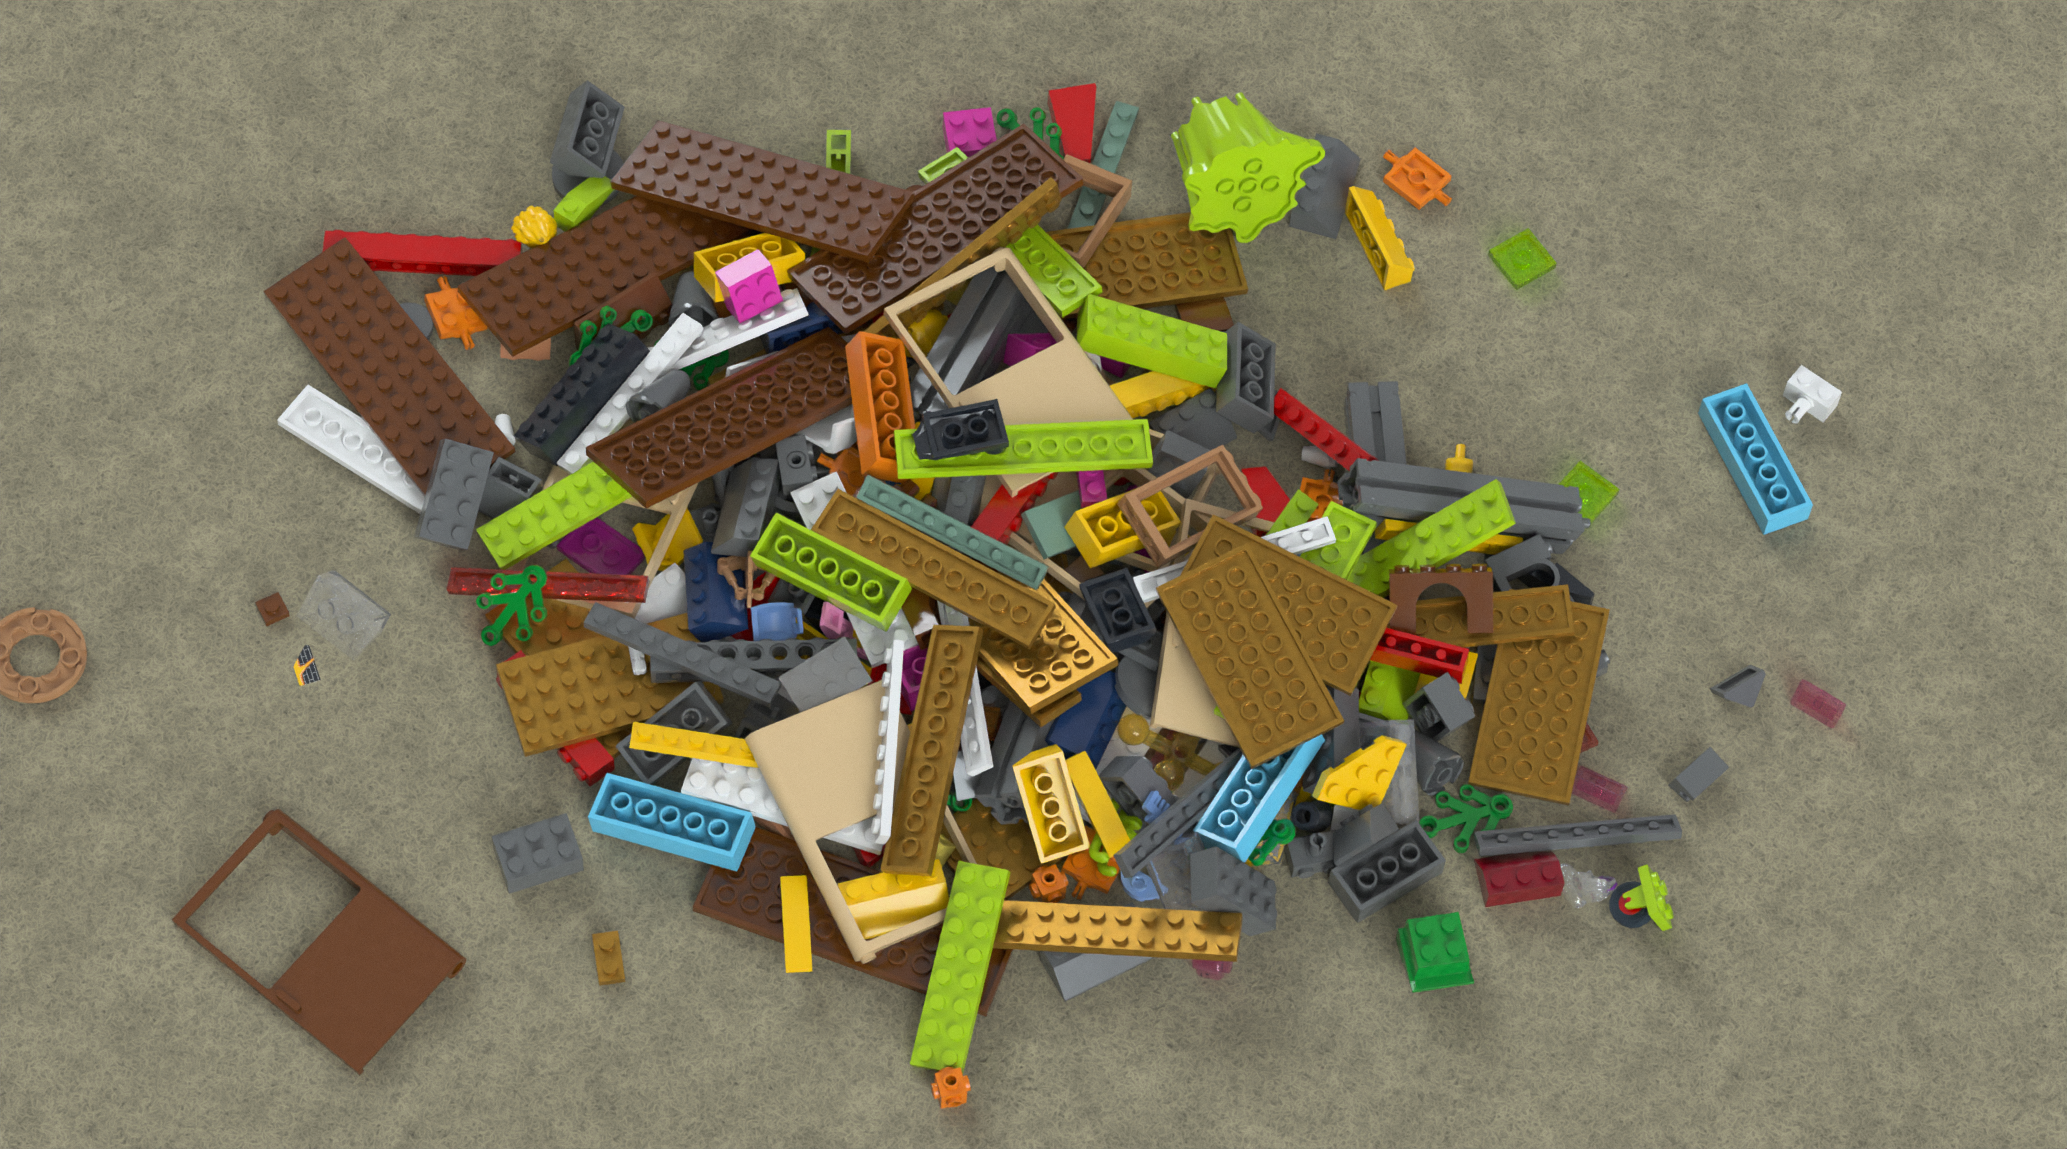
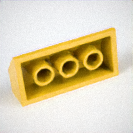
[1345,186,1415,290]
[1012,744,1090,864]
[838,859,949,939]

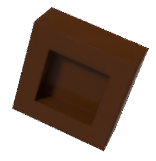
[255,592,290,627]

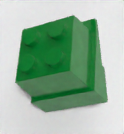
[1396,912,1474,993]

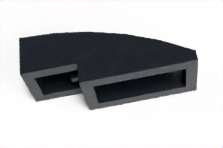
[1517,563,1595,605]

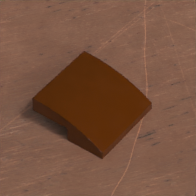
[1174,297,1234,331]

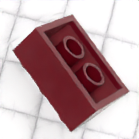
[1474,850,1565,907]

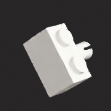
[1783,365,1842,424]

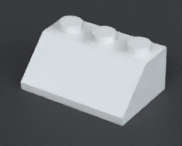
[621,563,688,624]

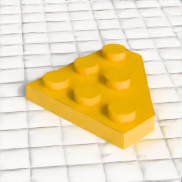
[1312,735,1407,810]

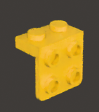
[632,508,703,571]

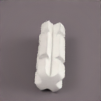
[629,647,647,675]

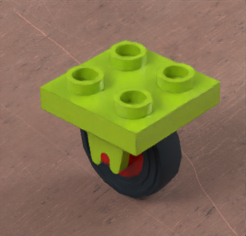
[1609,865,1674,931]

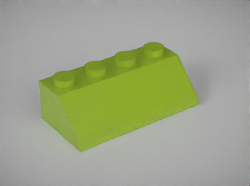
[1359,661,1420,729]

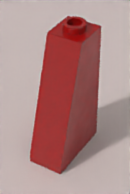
[1047,83,1096,163]
[1241,466,1290,537]

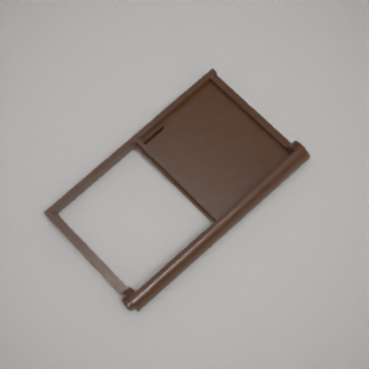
[172,809,466,1076]

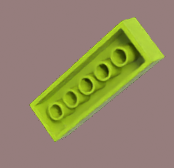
[1077,294,1227,389]
[750,513,912,632]

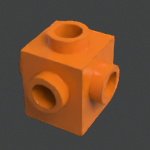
[1029,864,1068,903]
[931,1067,971,1109]

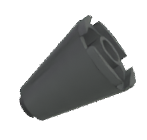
[669,272,718,327]
[626,370,691,423]
[1399,728,1464,795]

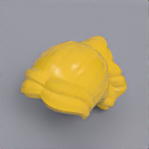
[511,205,557,248]
[897,309,949,358]

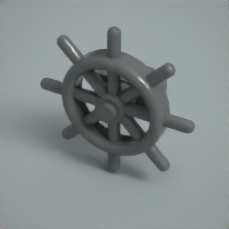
[755,434,838,527]

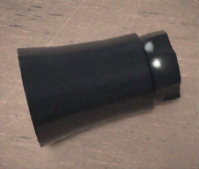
[1292,797,1333,834]

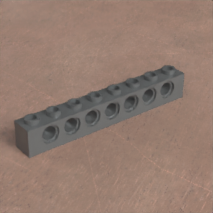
[650,637,857,683]

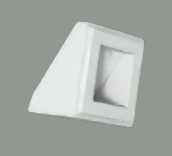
[1330,805,1359,831]

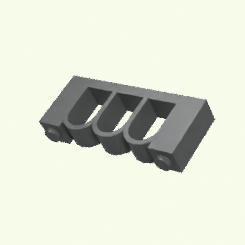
[1485,534,1610,678]

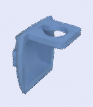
[750,602,803,641]

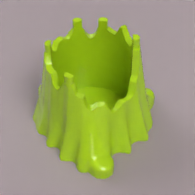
[1171,92,1325,243]

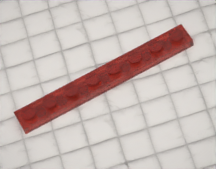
[447,567,650,603]

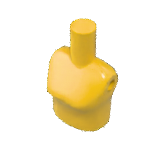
[1445,444,1473,473]

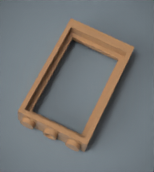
[1063,154,1132,268]
[1118,445,1263,568]

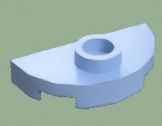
[1120,870,1168,902]

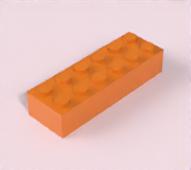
[845,331,915,484]

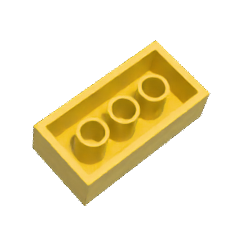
[694,233,805,303]
[1064,489,1181,569]

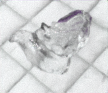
[1560,863,1618,909]

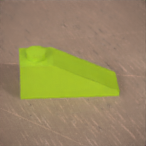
[826,130,851,174]
[553,176,614,231]

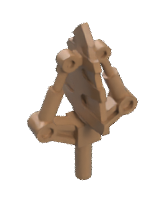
[717,551,777,608]

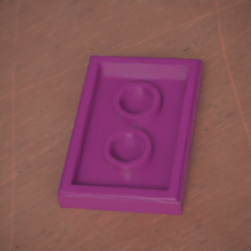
[556,517,646,591]

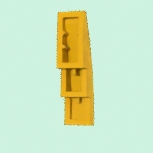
[1065,750,1130,858]
[780,875,812,973]

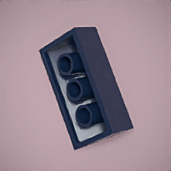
[759,302,861,354]
[684,542,749,642]
[1045,670,1127,770]

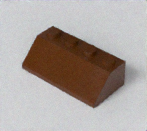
[574,271,672,350]

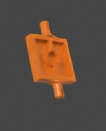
[1383,147,1452,210]
[424,276,487,350]
[817,446,885,506]
[1300,469,1343,522]
[1061,825,1120,900]

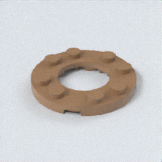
[0,607,87,703]

